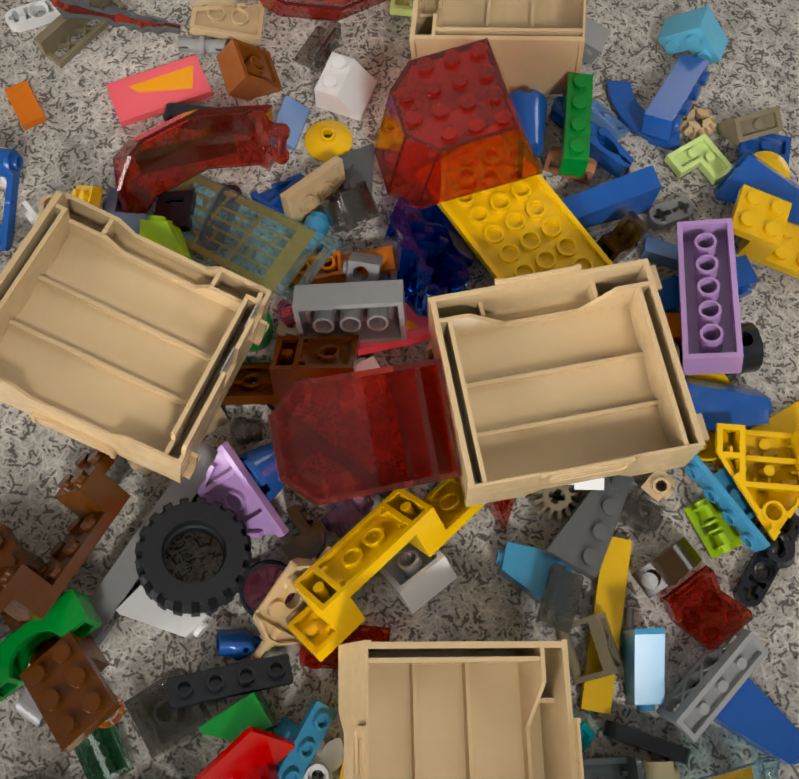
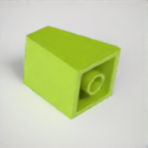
[139,215,192,260]

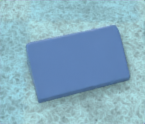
[270,96,310,150]
[591,100,630,141]
[639,236,678,270]

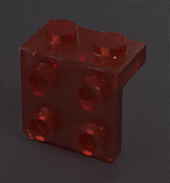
[662,565,753,650]

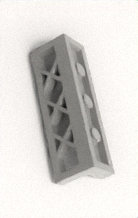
[656,624,769,743]

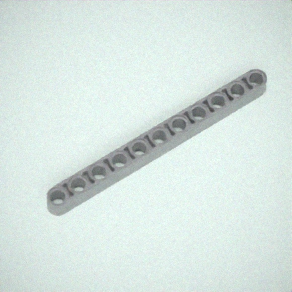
[14,441,218,728]

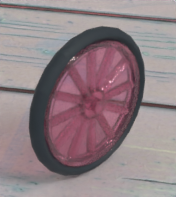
[239,560,295,616]

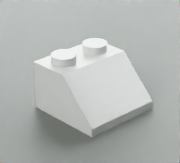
[314,52,377,121]
[378,543,458,614]

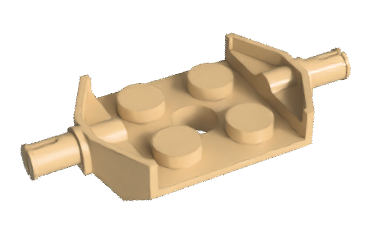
[252,545,331,659]

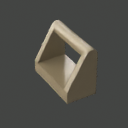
[716,106,784,144]
[556,612,624,685]

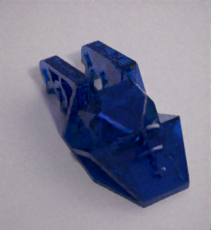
[384,195,474,317]

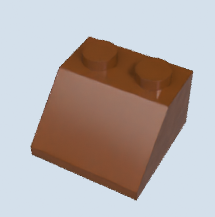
[216,38,282,101]

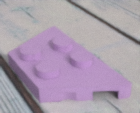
[197,441,289,538]

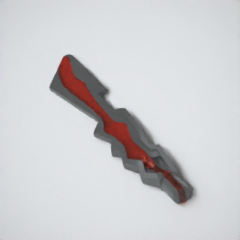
[50,0,181,35]

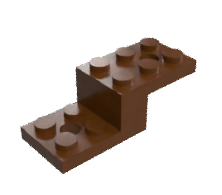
[222,334,360,405]

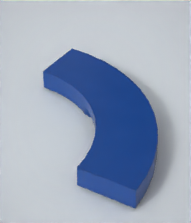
[606,80,680,150]

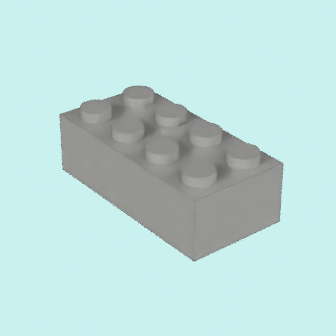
[292,279,407,343]

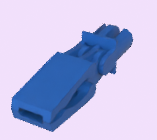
[549,96,634,178]

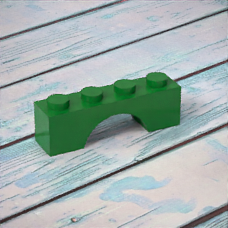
[558,72,593,177]
[0,589,103,702]

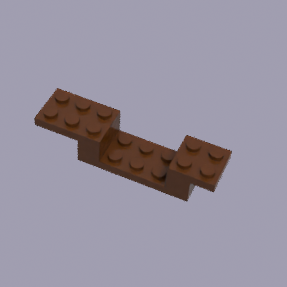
[0,450,131,621]
[0,524,121,753]

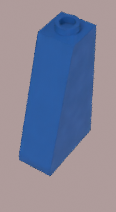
[713,150,799,225]
[562,165,662,228]
[685,377,772,430]
[692,678,799,765]

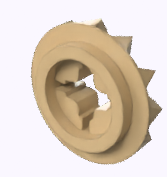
[680,104,717,139]

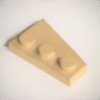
[189,0,266,46]
[280,155,346,236]

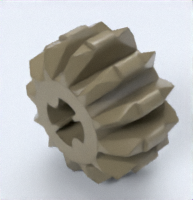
[531,485,578,523]

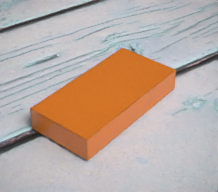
[4,80,47,130]

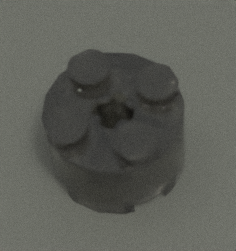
[320,180,380,233]

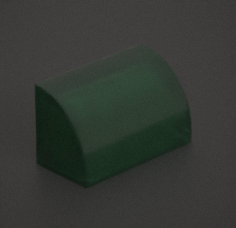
[74,725,134,779]

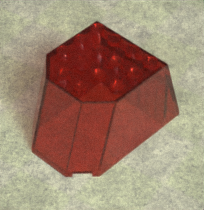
[374,38,542,209]
[268,358,462,506]

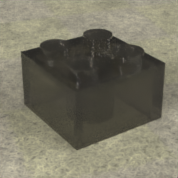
[124,668,213,758]

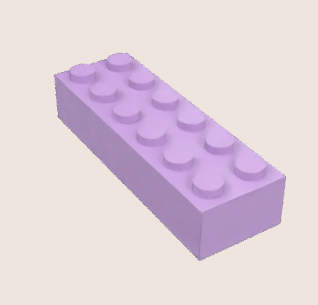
[676,218,744,375]

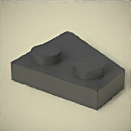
[338,143,375,203]

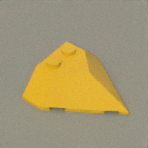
[715,423,799,541]

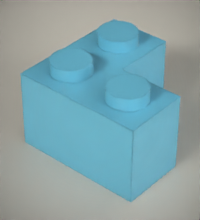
[658,6,729,64]

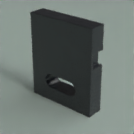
[154,189,197,232]

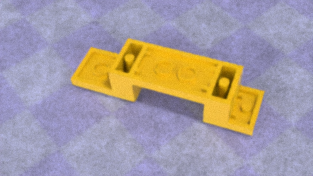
[731,184,799,279]
[286,472,486,662]

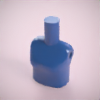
[216,628,262,661]

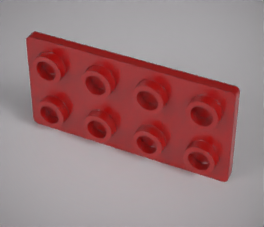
[194,726,295,779]

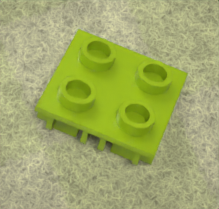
[683,498,743,560]

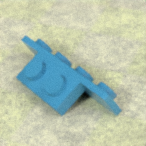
[684,454,770,552]
[274,699,337,779]

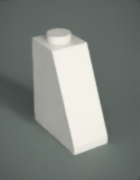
[116,585,212,639]

